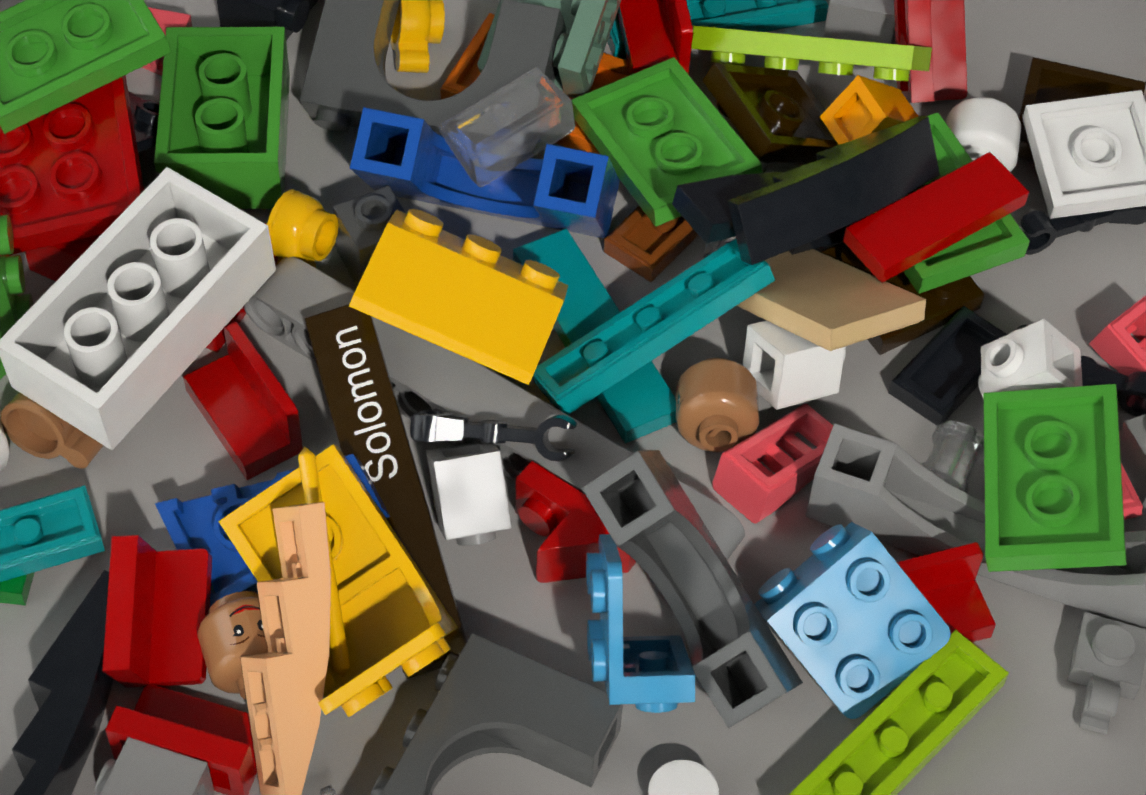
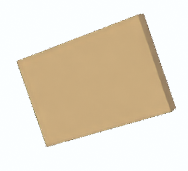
[737,249,926,351]

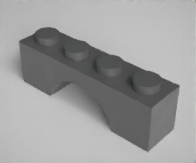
[582,450,803,728]

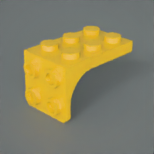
[218,444,458,718]

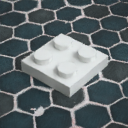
[1022,90,1146,219]

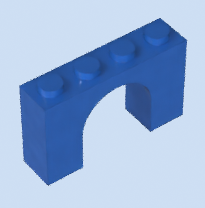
[350,107,620,239]

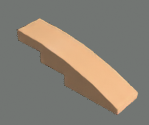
[240,502,331,795]

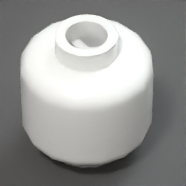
[945,97,1021,172]

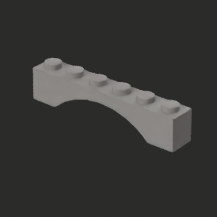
[805,423,1146,629]

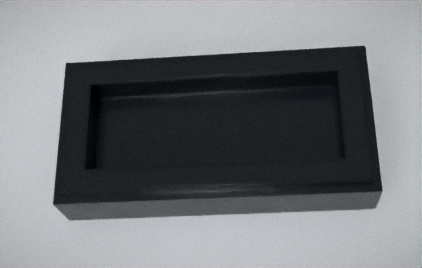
[889,306,1008,428]

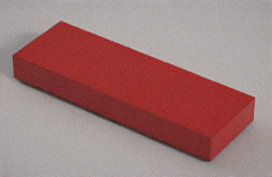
[843,152,1029,283]

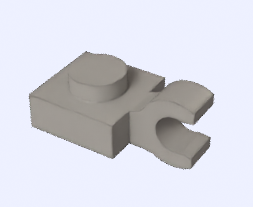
[1067,612,1146,735]

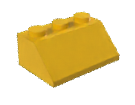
[349,209,569,385]

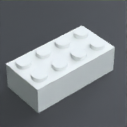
[0,167,276,450]

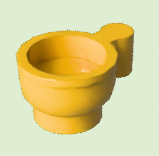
[390,0,445,73]
[267,189,339,268]

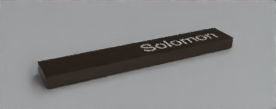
[304,304,467,679]

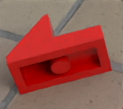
[515,461,636,583]

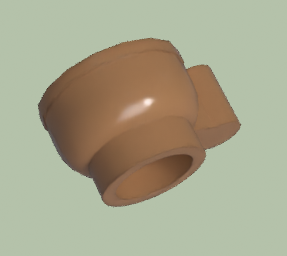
[0,392,104,469]

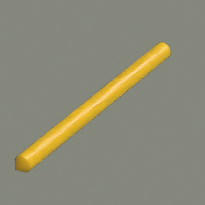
[298,446,351,678]

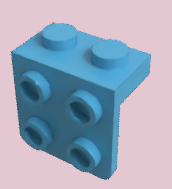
[754,522,951,719]
[586,534,695,713]

